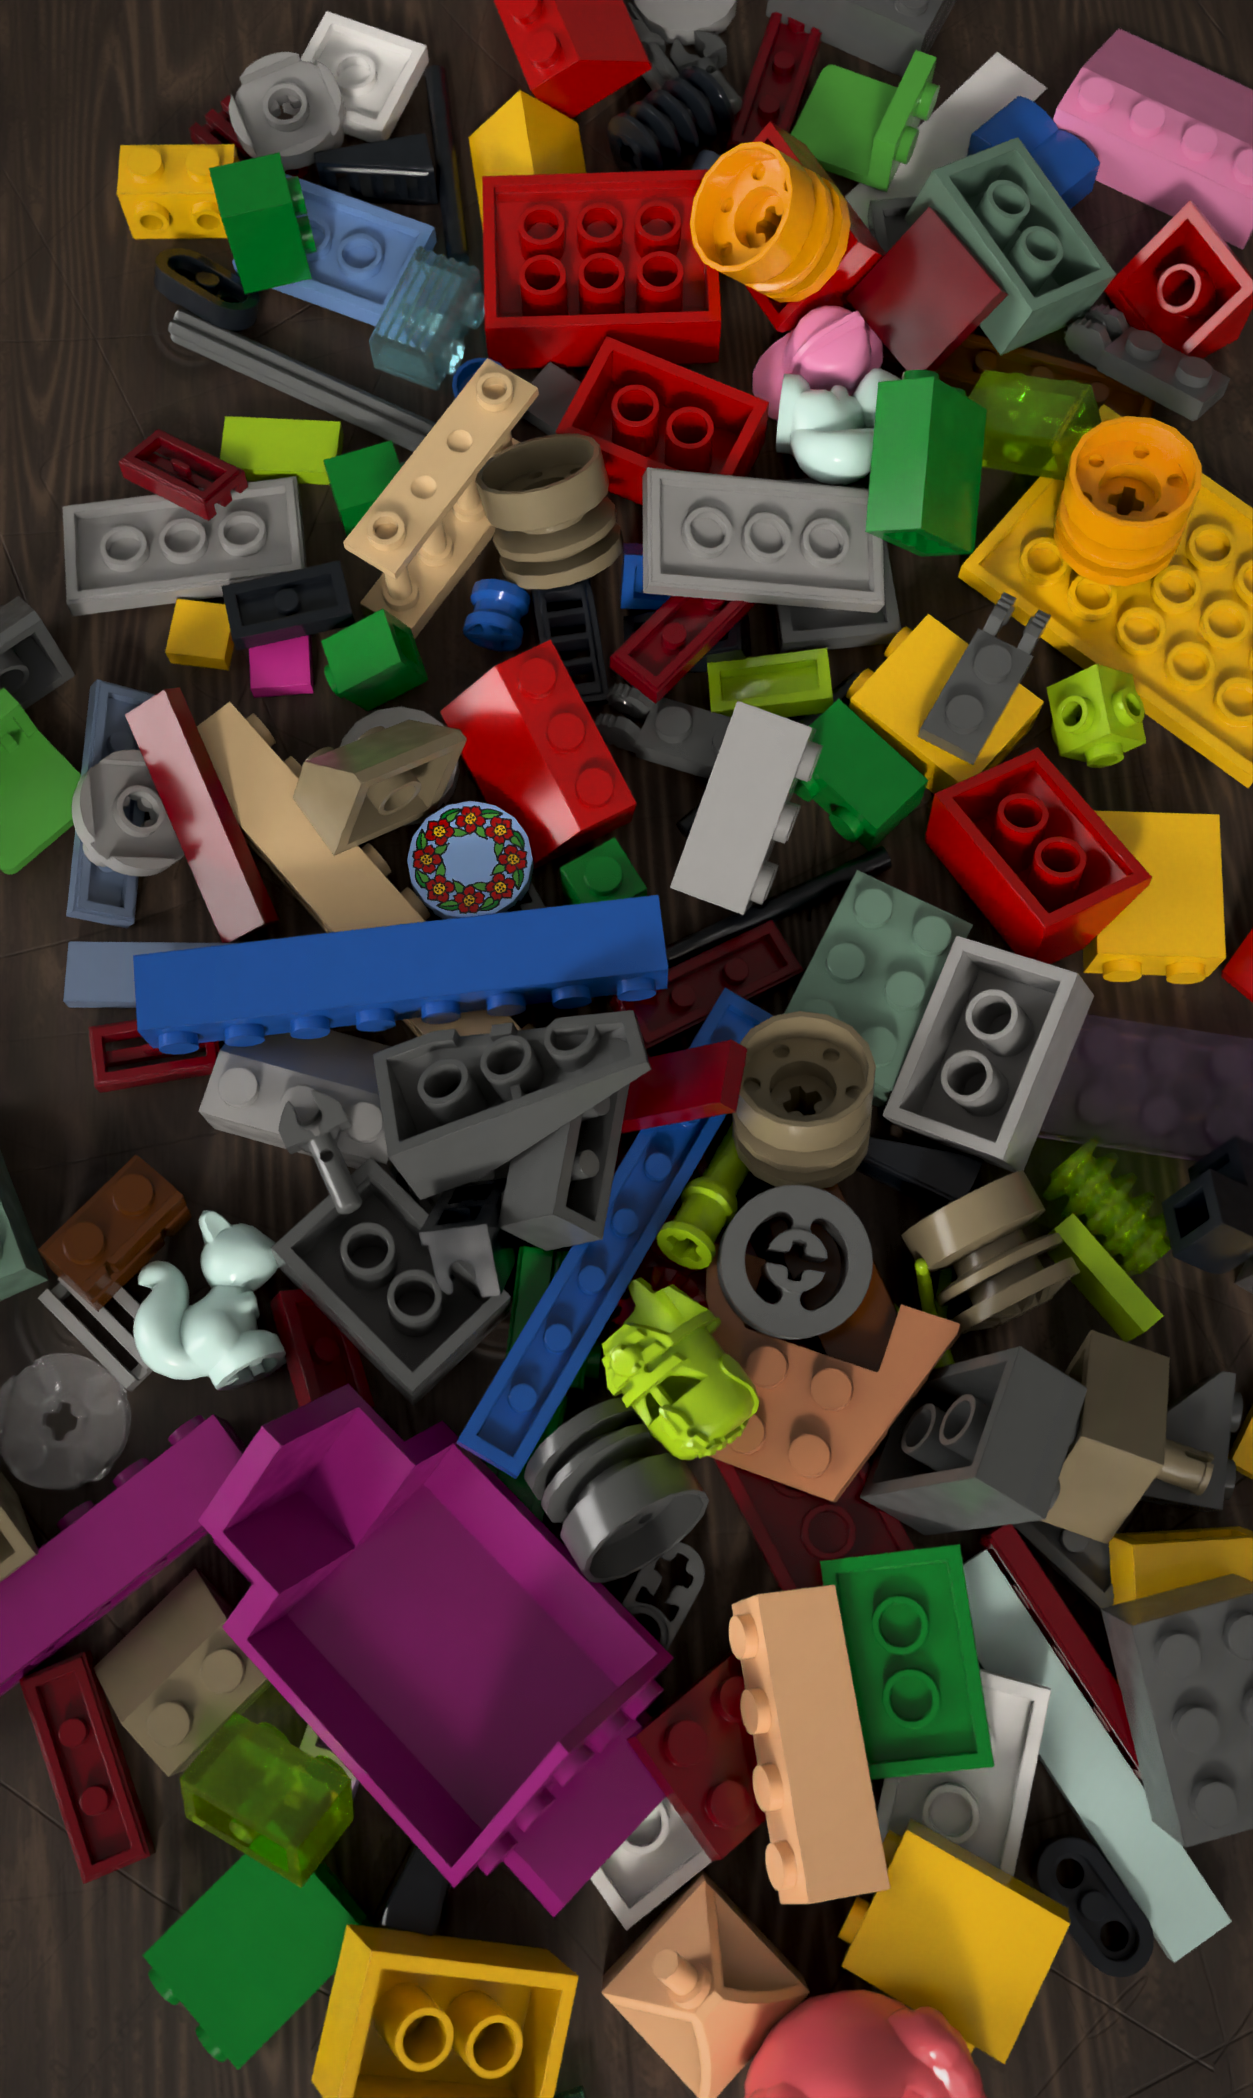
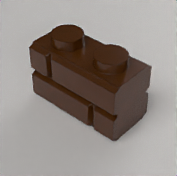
[38,1154,192,1311]

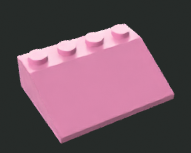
[1053,28,1253,250]

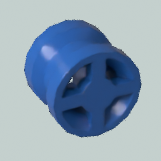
[463,579,531,651]

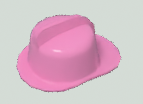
[752,306,883,421]

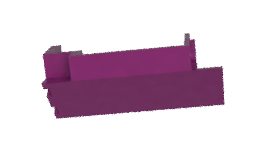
[198,1384,673,1917]

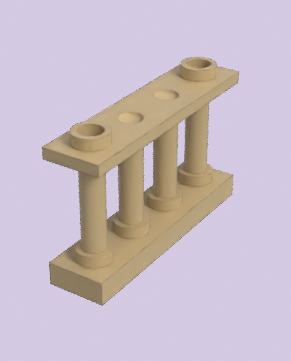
[343,358,539,639]

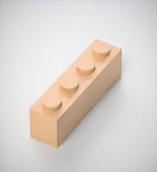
[729,1585,890,1904]

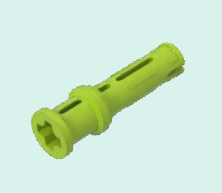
[657,1122,750,1269]

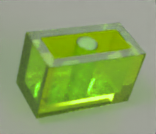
[969,370,1102,481]
[179,1712,354,1888]

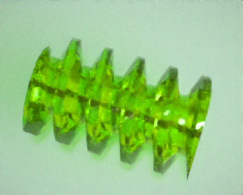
[1043,1133,1171,1277]

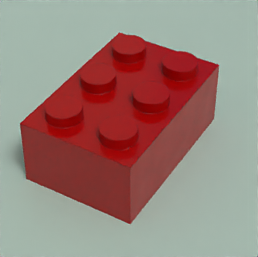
[556,336,769,505]

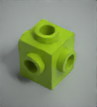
[1047,664,1146,768]

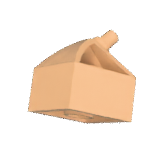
[602,1870,810,2098]

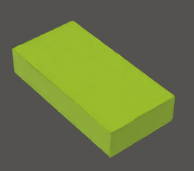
[220,416,344,485]
[707,648,833,718]
[1047,1213,1163,1342]

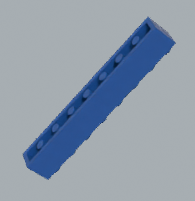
[133,895,668,1055]

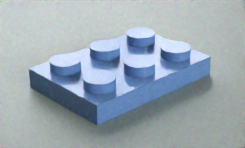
[232,174,437,332]

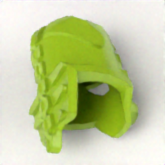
[602,1278,759,1460]

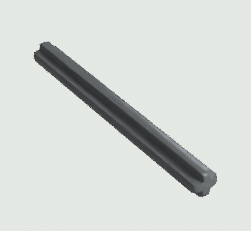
[168,309,436,452]

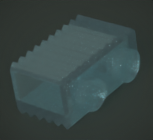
[369,246,485,391]

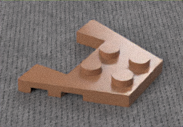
[706,1243,962,1503]

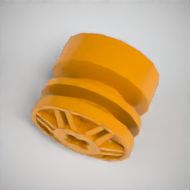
[690,141,851,302]
[1054,416,1202,586]

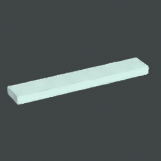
[963,1549,1232,1963]

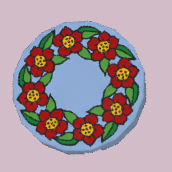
[407,801,534,919]

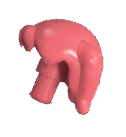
[744,1990,987,2098]

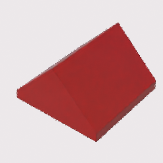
[1104,201,1253,359]

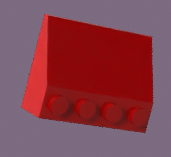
[482,169,721,369]

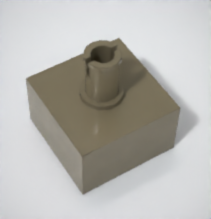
[1040,1330,1214,1544]

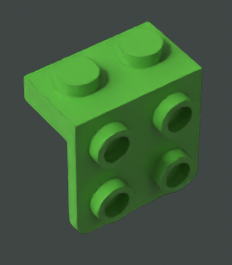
[791,50,940,192]
[0,687,81,875]

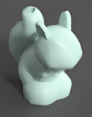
[776,368,901,485]
[133,1210,286,1391]

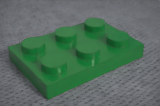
[820,1544,994,1780]

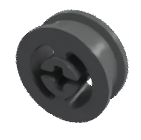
[717,1185,873,1340]

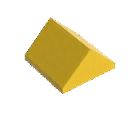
[469,90,586,230]

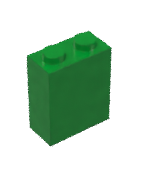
[865,370,987,557]
[142,1818,378,2070]

